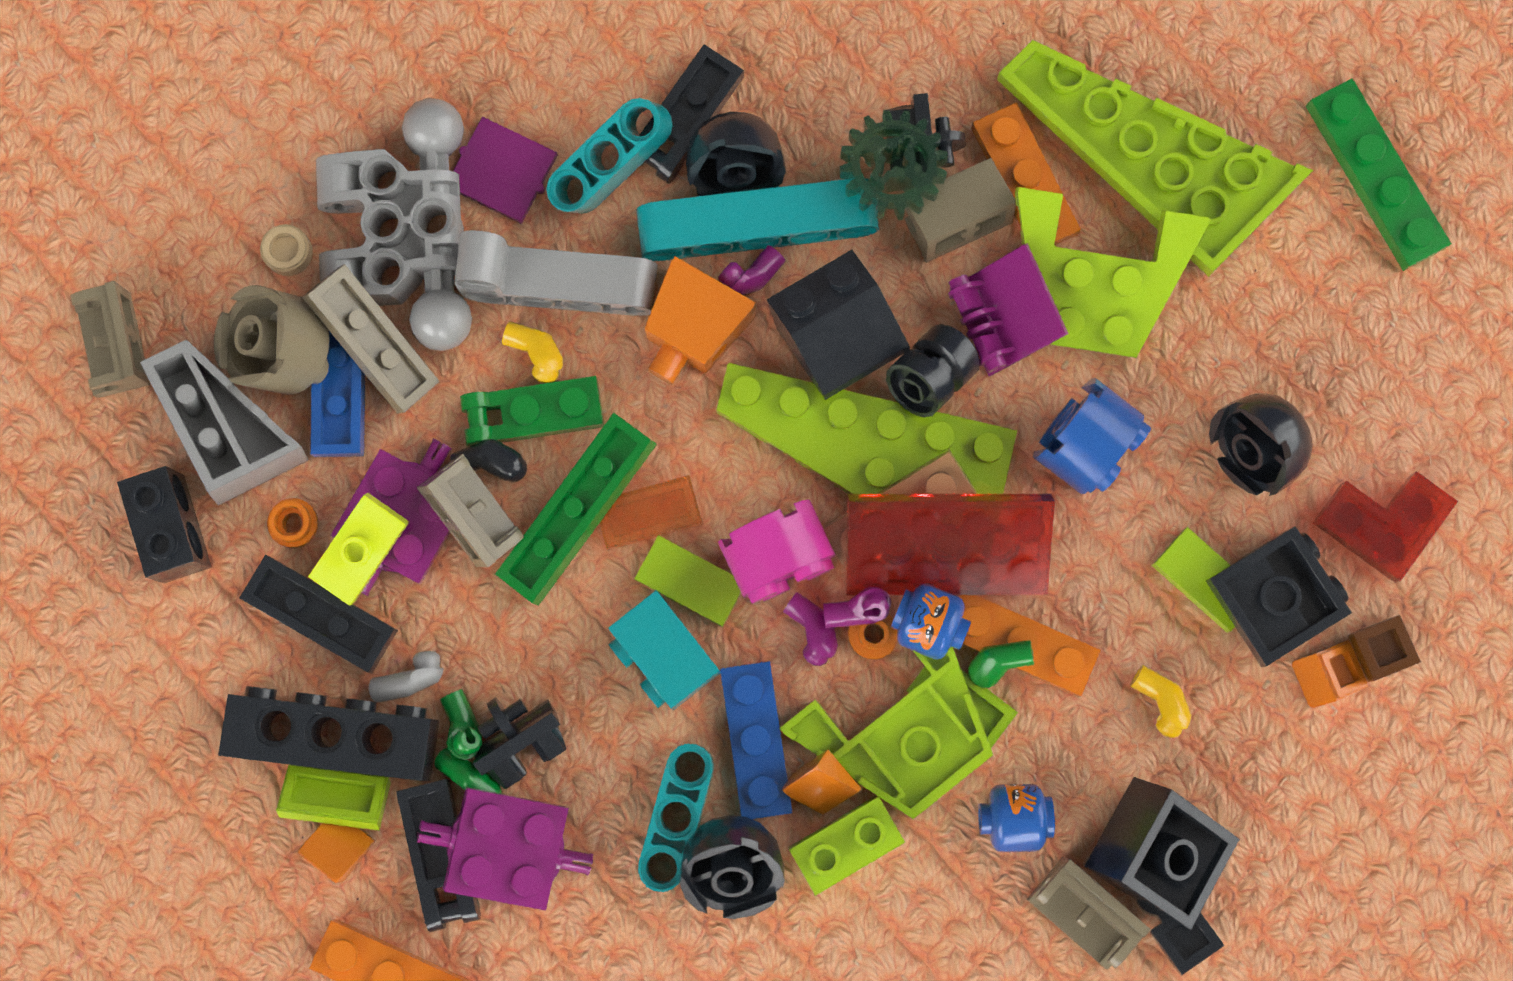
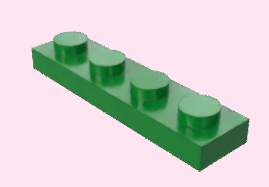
[1305,78,1452,271]
[495,413,657,606]

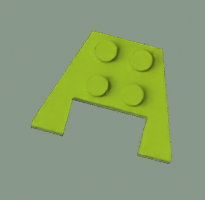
[1015,187,1210,358]
[779,646,993,819]

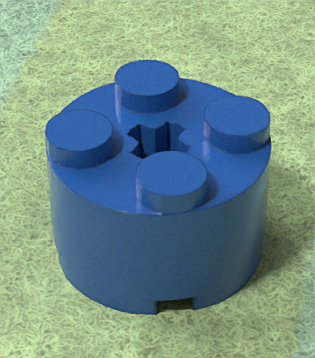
[1033,378,1151,494]

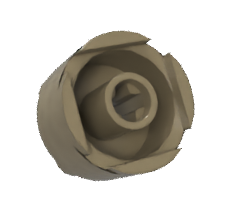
[214,285,329,395]

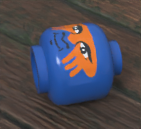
[891,584,971,660]
[978,784,1055,852]

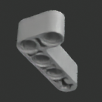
[454,230,658,316]

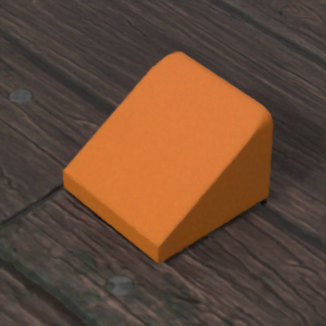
[1292,639,1369,708]
[782,750,861,815]
[297,823,376,883]

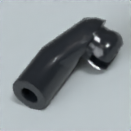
[450,439,527,482]

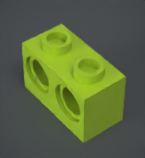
[788,796,905,896]

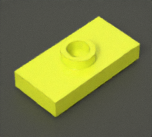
[308,493,409,606]

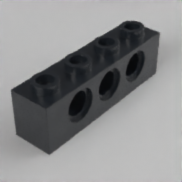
[218,686,440,781]

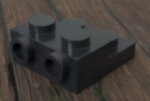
[1206,526,1352,667]

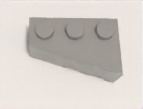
[140,340,309,506]

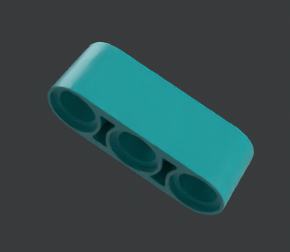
[546,98,673,214]
[638,744,714,892]

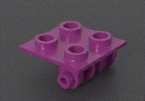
[948,243,1069,376]

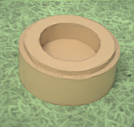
[260,224,313,276]

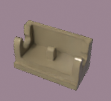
[903,158,1016,263]
[70,281,150,398]
[417,454,524,568]
[1027,857,1151,970]

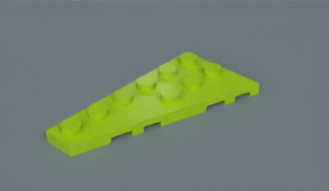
[997,40,1313,277]
[716,363,1017,577]

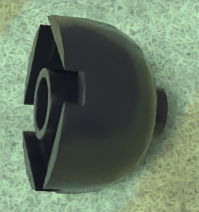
[686,112,786,196]
[1209,393,1313,496]
[680,815,785,919]

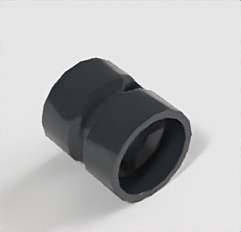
[886,324,980,418]

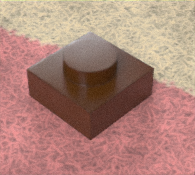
[1348,615,1421,682]

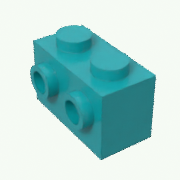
[608,590,721,710]

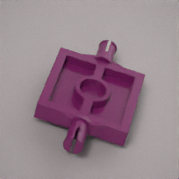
[330,438,452,596]
[417,787,593,911]

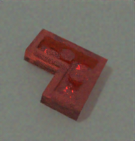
[1313,471,1458,583]

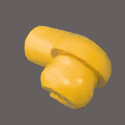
[502,321,563,383]
[1130,665,1192,738]

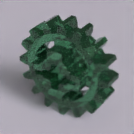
[839,109,948,220]

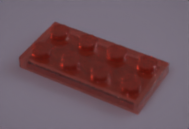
[845,494,1055,596]

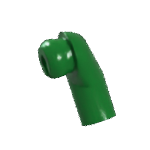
[968,640,1035,688]
[440,689,482,760]
[434,748,502,794]

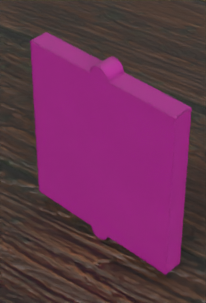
[453,117,558,224]

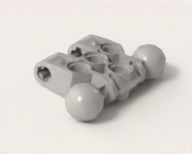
[316,98,472,351]

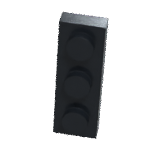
[239,555,398,674]

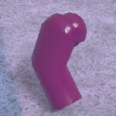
[718,245,786,295]
[823,587,892,628]
[783,592,838,666]

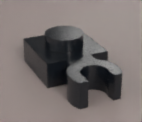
[1136,900,1225,976]

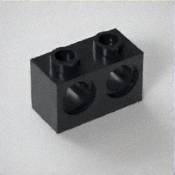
[117,466,212,583]

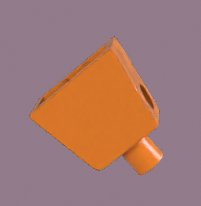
[645,256,756,385]

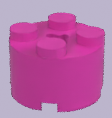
[718,499,835,604]

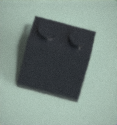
[767,250,910,400]
[1085,777,1240,930]

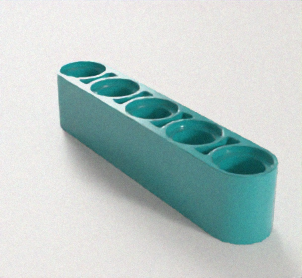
[636,178,880,261]

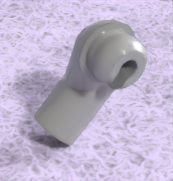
[369,651,444,702]

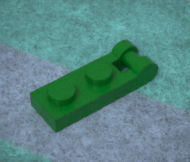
[460,376,604,446]

